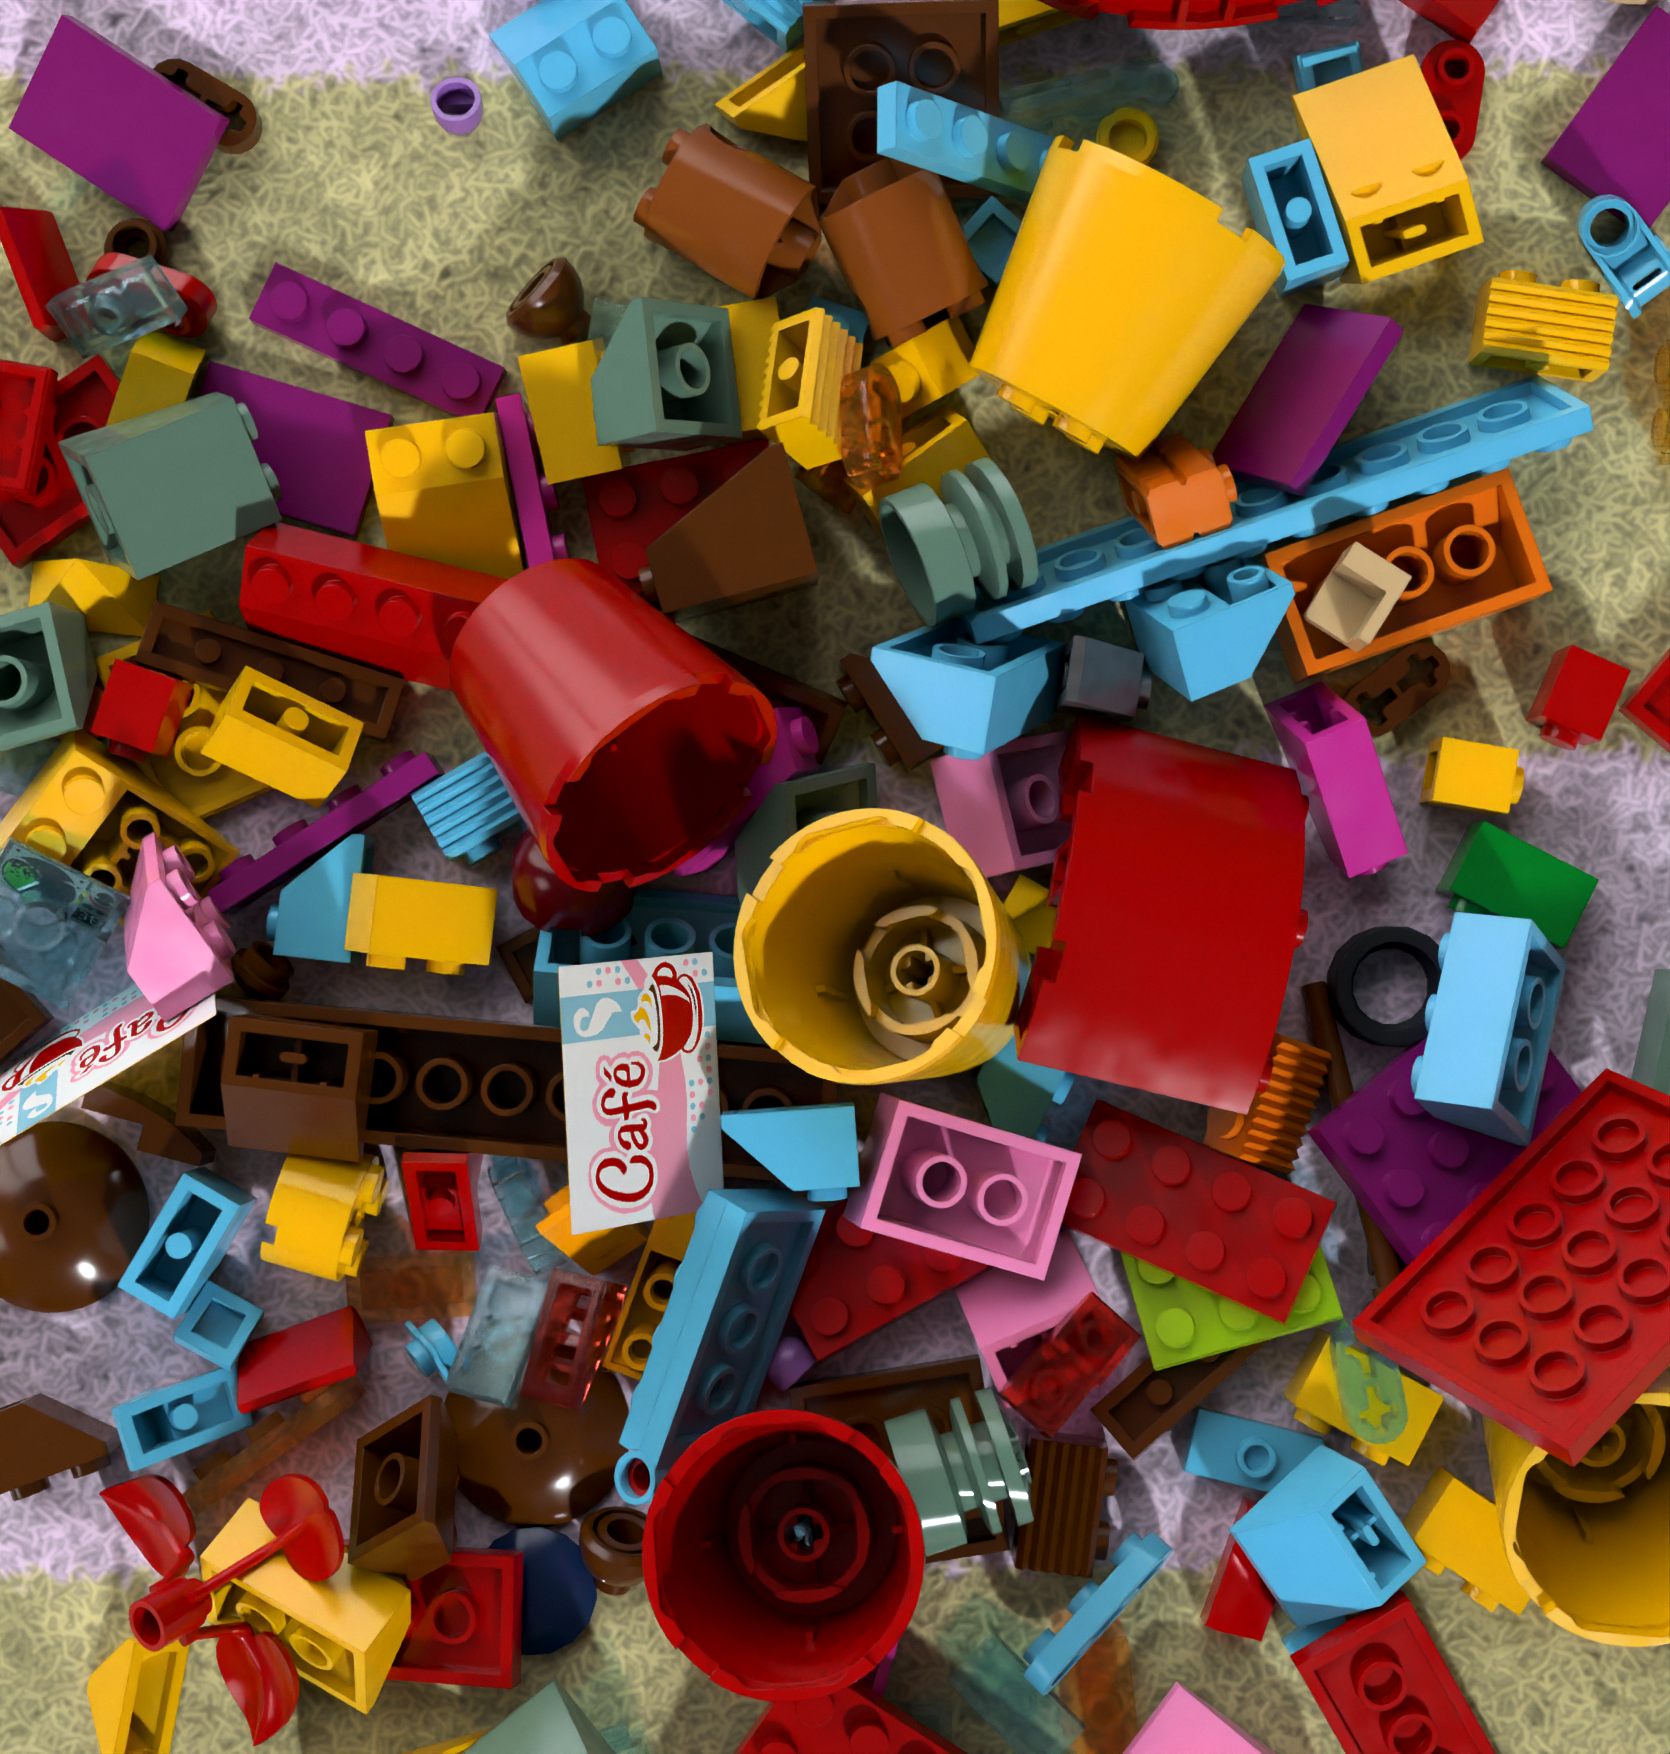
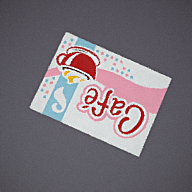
[558,952,724,1235]
[0,984,217,1146]

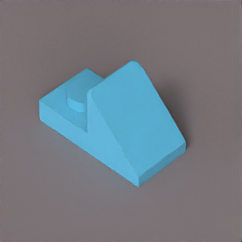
[111,1364,254,1472]

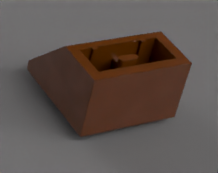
[221,1014,379,1162]

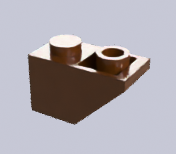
[836,653,944,773]
[0,1393,122,1501]

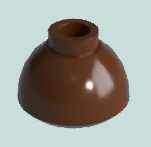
[506,257,592,345]
[579,1506,647,1596]

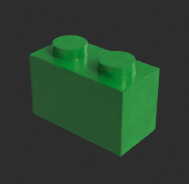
[1435,821,1599,949]

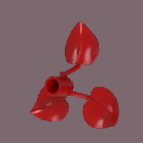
[99,1473,344,1746]

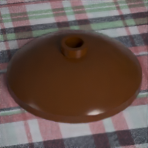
[0,1121,150,1313]
[444,1334,629,1527]

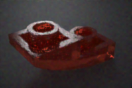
[997,1291,1141,1438]

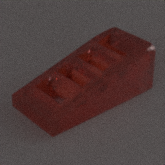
[520,1267,628,1411]

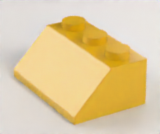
[200,1497,411,1715]

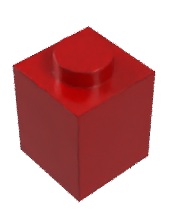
[1526,645,1631,750]
[90,658,193,763]

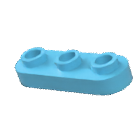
[1023,1531,1173,1696]

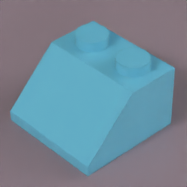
[489,0,662,141]

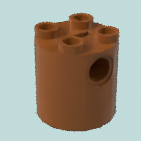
[633,123,822,300]
[818,157,989,348]

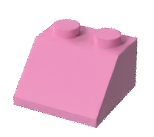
[930,730,1071,879]

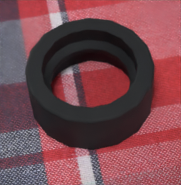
[1327,926,1442,1047]

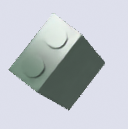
[58,392,282,580]

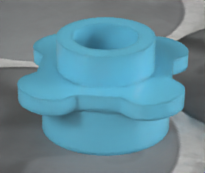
[404,1318,462,1385]

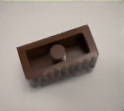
[1011,1428,1118,1578]

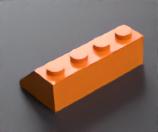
[1262,468,1553,685]

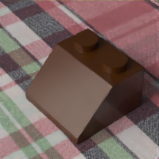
[348,1394,460,1581]

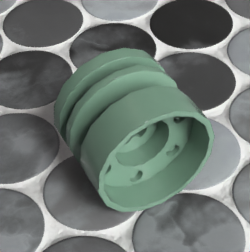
[878,457,1039,627]
[884,1387,1034,1557]

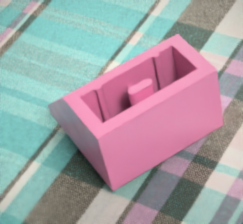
[123,832,236,1022]
[954,1228,1126,1409]

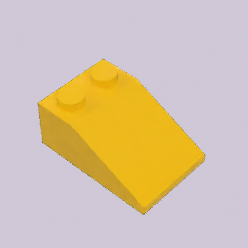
[365,412,526,579]

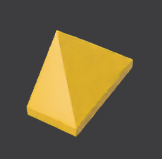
[714,41,807,142]
[28,558,161,637]
[87,1638,190,1754]

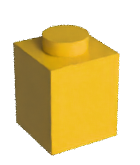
[870,316,979,420]
[1419,737,1524,817]

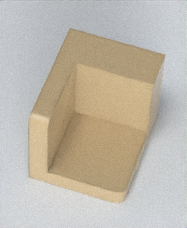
[1304,541,1412,652]

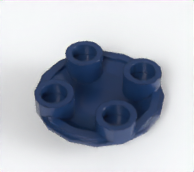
[487,1526,597,1656]

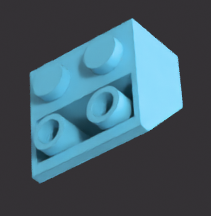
[1125,557,1295,702]
[1229,1444,1427,1627]

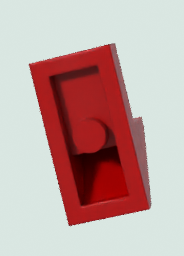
[401,1149,483,1251]

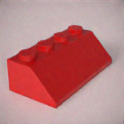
[239,522,509,691]

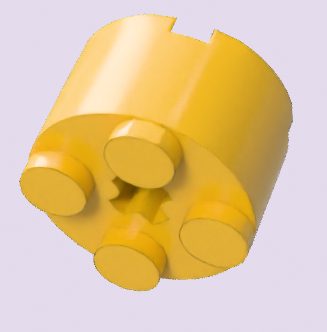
[260,1152,389,1282]

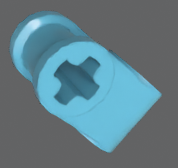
[1576,194,1670,319]

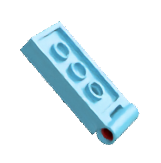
[614,1188,826,1505]

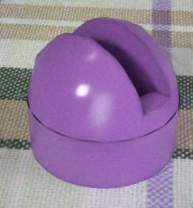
[430,77,483,135]
[766,1336,816,1393]

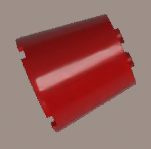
[449,558,777,892]
[642,1409,925,1702]

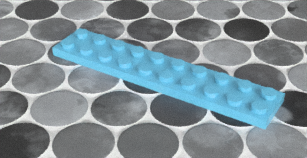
[959,375,1594,645]

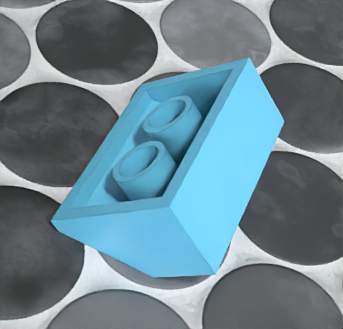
[870,617,1066,760]
[1411,912,1567,1146]

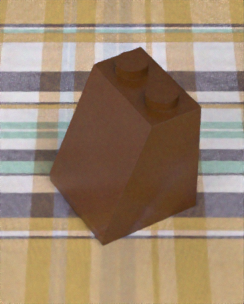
[638,442,818,624]

